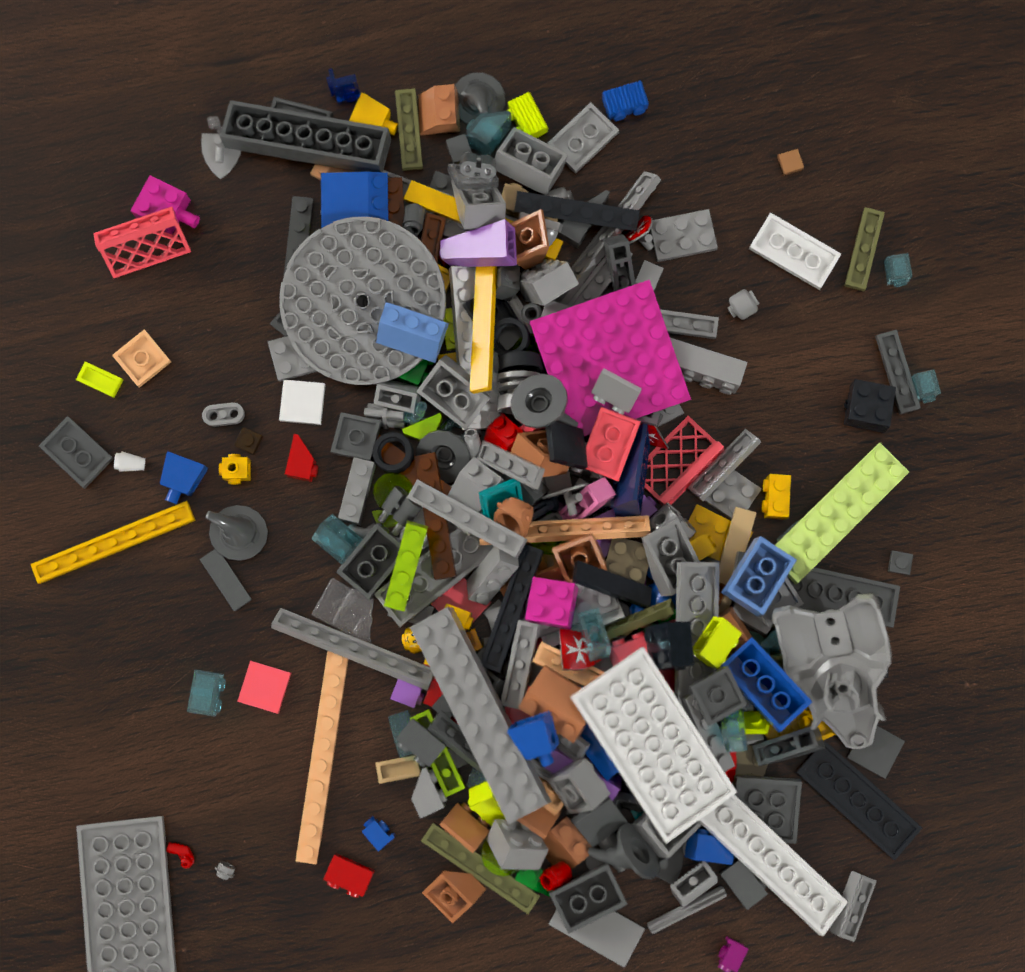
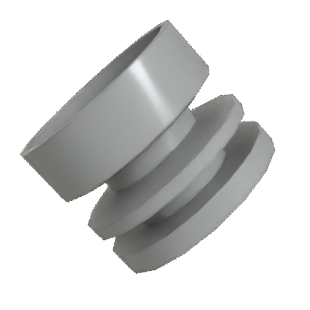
[497,370,540,414]

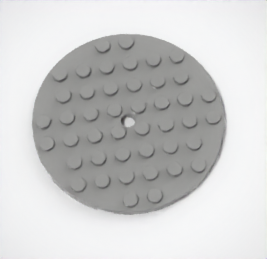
[280,217,446,385]

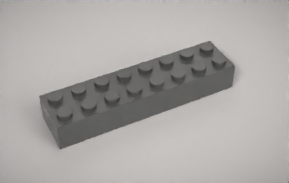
[220,100,391,172]

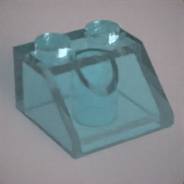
[466,111,511,156]

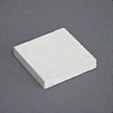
[279,380,326,425]

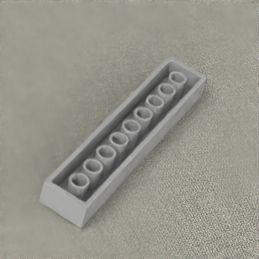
[541,301,747,395]
[410,607,551,824]

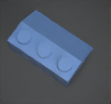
[376,302,449,363]

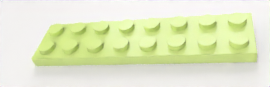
[775,442,909,584]

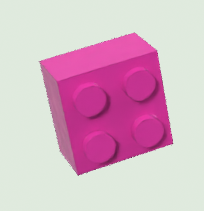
[525,577,579,630]

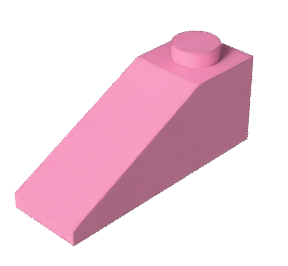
[558,477,616,520]

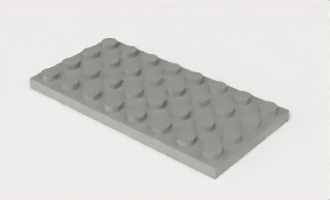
[77,816,177,972]

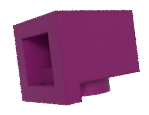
[718,936,749,972]

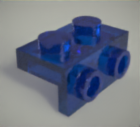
[326,68,360,102]

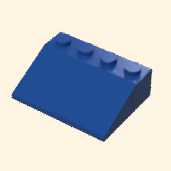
[321,172,388,228]

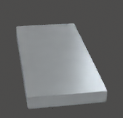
[549,909,645,968]

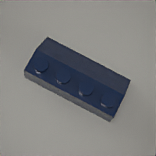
[610,424,651,517]

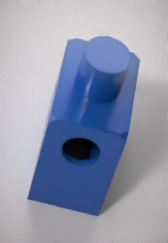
[160,451,208,505]
[507,711,559,767]

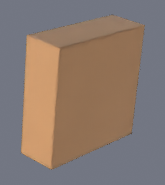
[777,149,804,175]

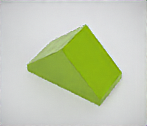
[402,413,443,442]

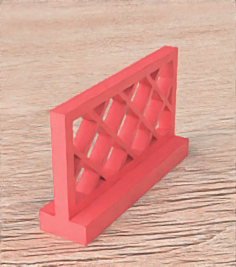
[94,207,191,279]
[645,416,724,506]

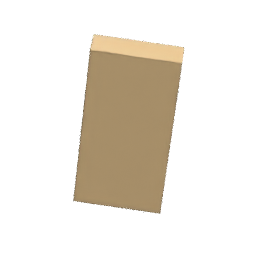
[376,755,421,784]

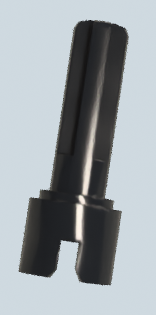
[532,494,566,521]

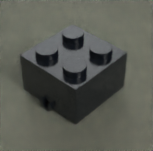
[844,379,896,433]
[645,621,695,670]

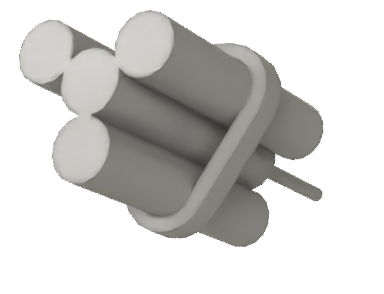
[364,403,427,429]

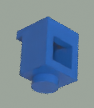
[362,816,396,851]

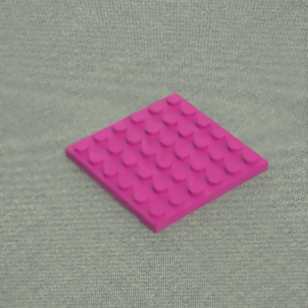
[529,279,691,437]

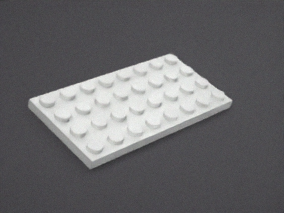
[570,647,737,843]

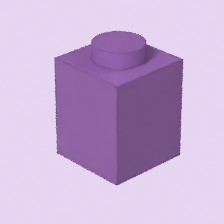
[390,679,425,708]

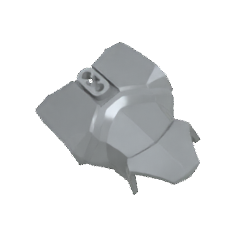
[772,594,892,749]

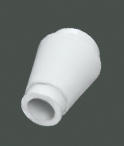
[114,451,146,472]

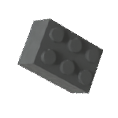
[336,523,402,599]
[549,863,628,934]

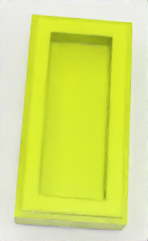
[76,361,123,398]

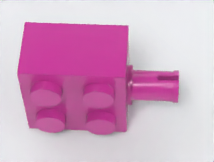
[130,175,200,234]

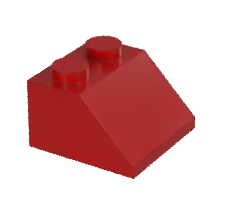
[484,413,523,474]

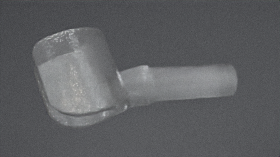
[207,116,222,136]

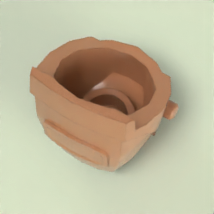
[494,497,534,538]

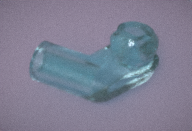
[404,401,427,425]

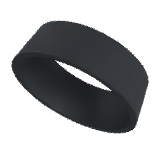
[498,351,544,374]

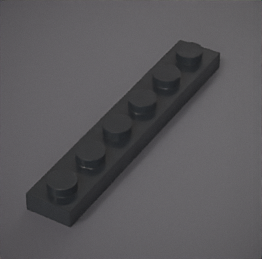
[514,191,640,232]
[481,544,544,673]

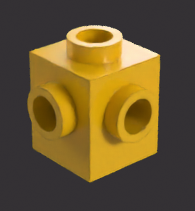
[219,454,251,485]

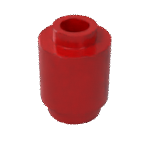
[540,861,572,890]

